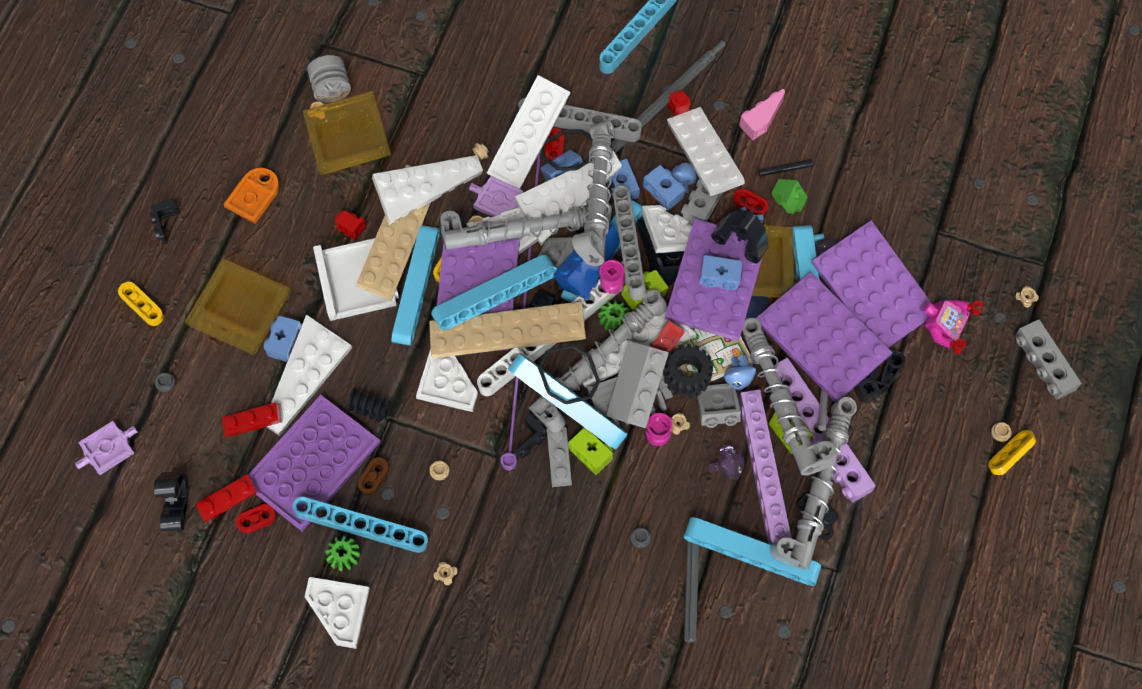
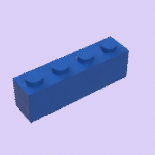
[553,224,620,300]

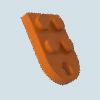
[224,168,279,224]

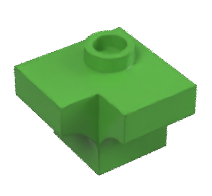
[771,179,808,214]

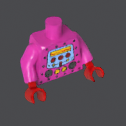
[922,299,983,354]

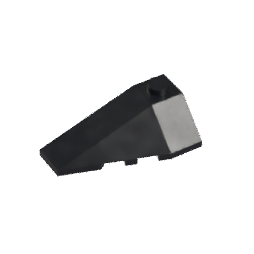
[637,218,685,285]

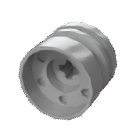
[307,55,351,102]

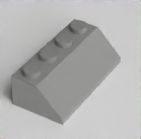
[606,341,669,428]

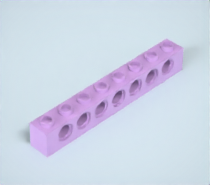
[774,358,876,503]
[739,390,792,547]

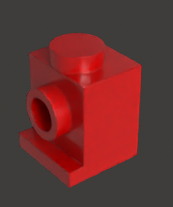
[668,90,691,117]
[335,210,366,240]

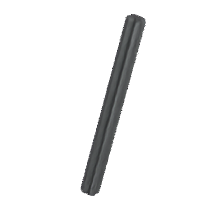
[684,541,699,643]

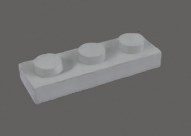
[547,427,572,487]

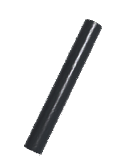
[758,159,813,177]

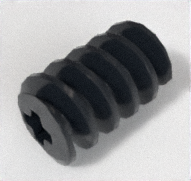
[347,387,392,422]

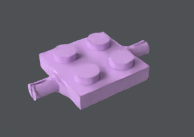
[469,176,523,217]
[74,421,138,475]

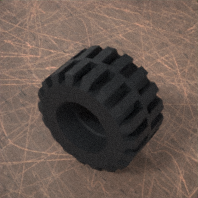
[663,344,713,398]

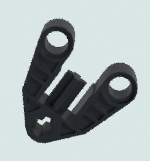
[711,211,768,264]
[853,351,906,403]
[154,471,189,532]

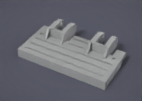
[587,373,673,426]

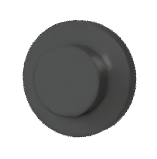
[155,373,175,392]
[631,528,651,548]

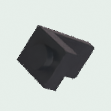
[150,199,179,245]
[514,413,546,461]

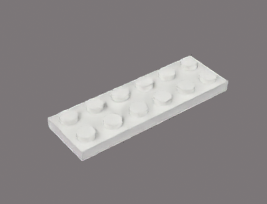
[487,75,571,189]
[667,107,745,197]

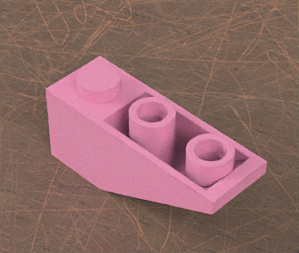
[739,89,785,141]

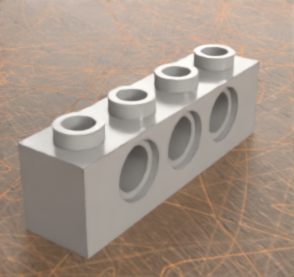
[681,178,723,226]
[1015,320,1082,400]

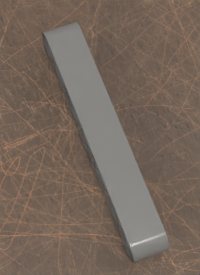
[518,98,642,142]
[613,185,646,300]

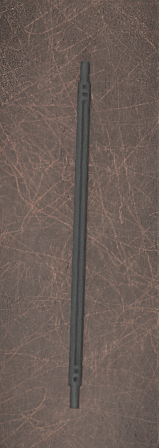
[611,40,726,154]

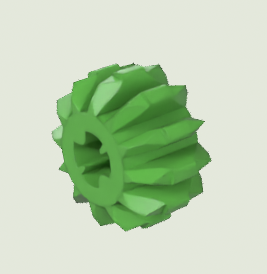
[598,300,630,332]
[325,536,360,571]

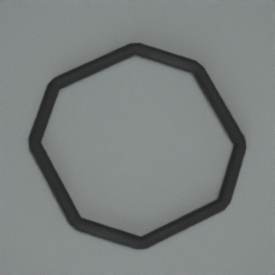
[540,129,593,171]
[538,344,600,405]

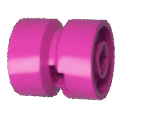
[600,260,625,294]
[646,413,672,446]

